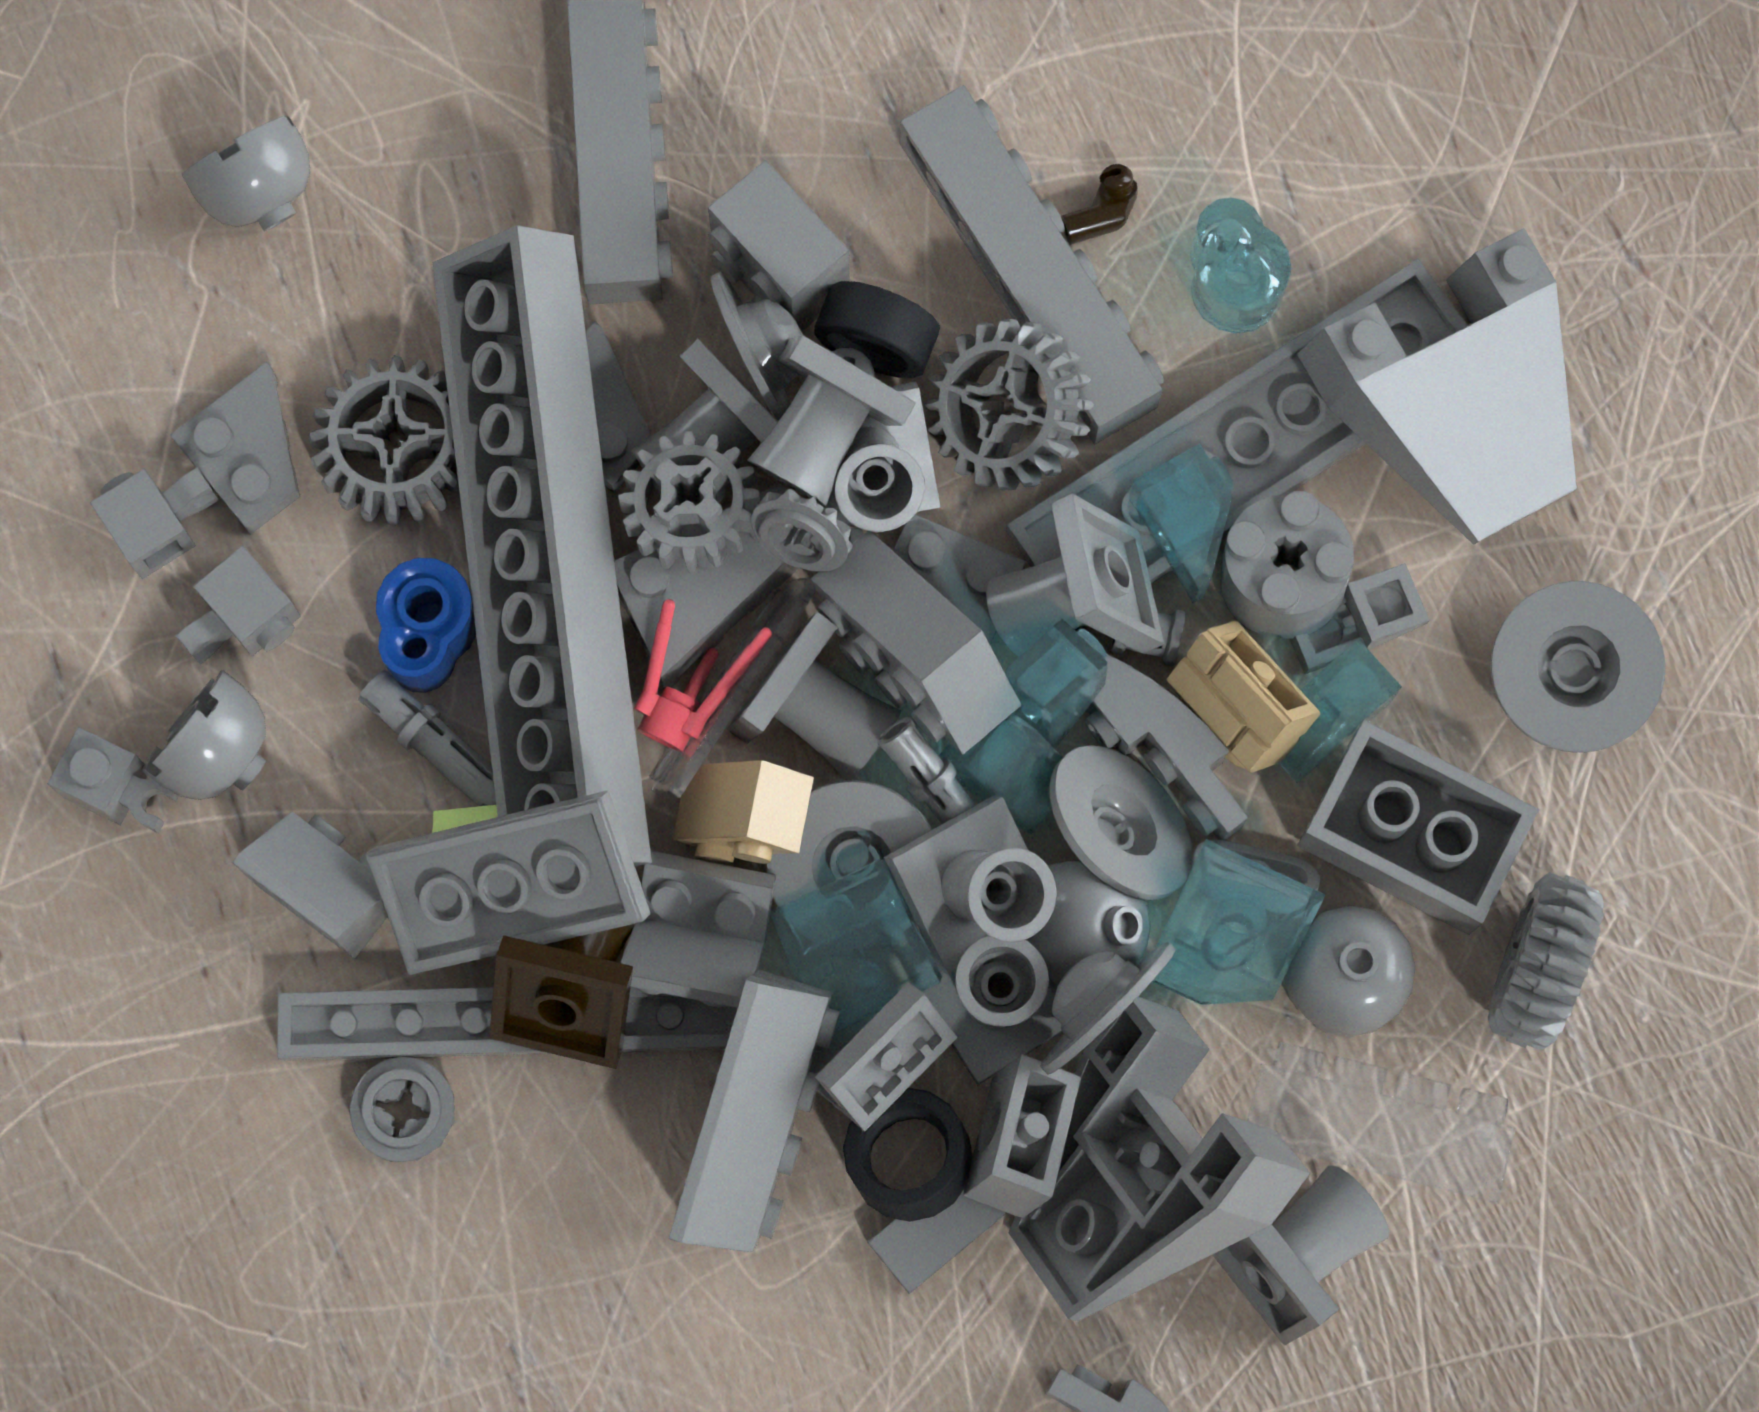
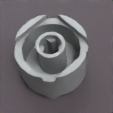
[1221,491,1354,639]

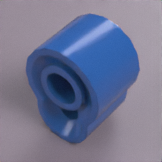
[376,558,476,693]

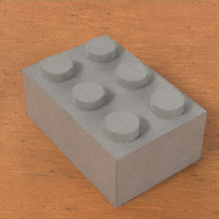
[810,531,1021,755]
[1297,720,1539,935]

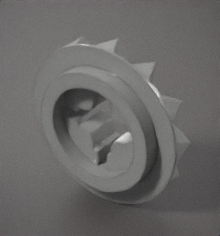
[751,489,853,571]
[350,1057,455,1162]

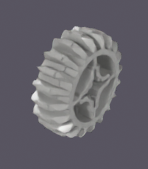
[923,319,1094,490]
[309,355,460,526]
[1488,872,1604,1050]

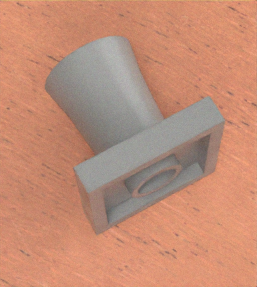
[748,335,917,506]
[630,339,778,506]
[817,381,941,532]
[986,493,1164,659]
[727,612,901,780]
[884,795,1057,974]
[908,935,1063,1086]
[1212,1165,1389,1346]

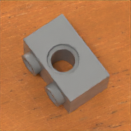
[963,1054,1081,1218]

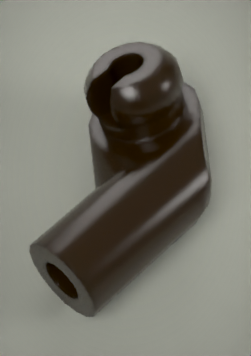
[1061,164,1138,245]

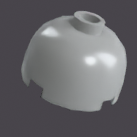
[182,116,310,232]
[142,670,266,800]
[1025,860,1151,985]
[1283,906,1416,1037]

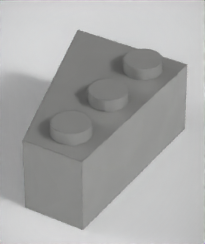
[614,484,799,689]

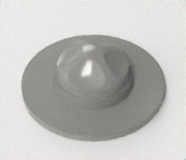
[710,272,802,421]
[1491,581,1665,753]
[1049,745,1193,900]
[767,780,932,952]
[1040,941,1176,1075]

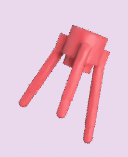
[633,599,772,753]

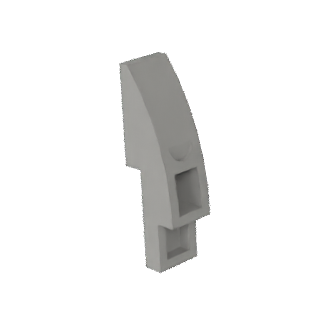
[1046,638,1248,841]

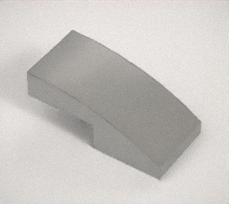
[1290,563,1430,674]

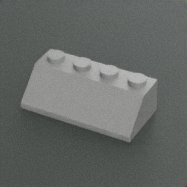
[669,970,840,1252]

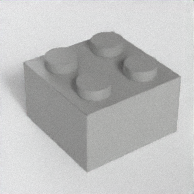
[708,160,850,332]

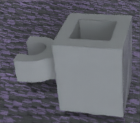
[90,467,219,580]
[175,545,301,665]
[47,727,179,834]

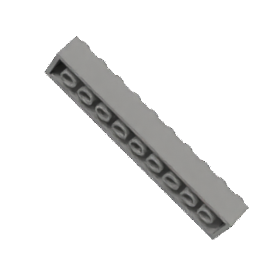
[432,225,652,867]

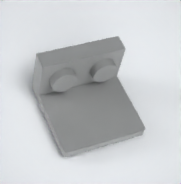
[621,850,776,1008]
[810,973,957,1132]

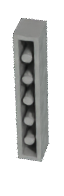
[567,0,673,305]
[900,85,1164,445]

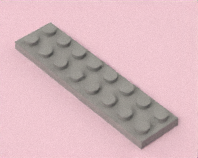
[1006,259,1468,632]

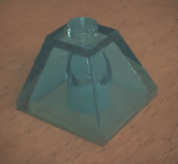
[1152,839,1325,1005]

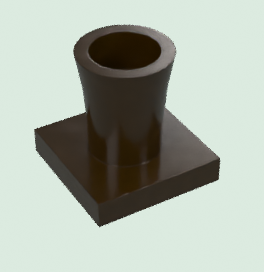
[489,924,634,1069]

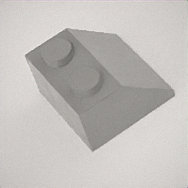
[232,812,388,959]

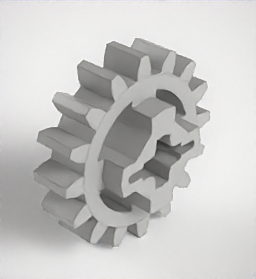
[619,431,761,573]

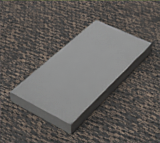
[366,790,651,975]

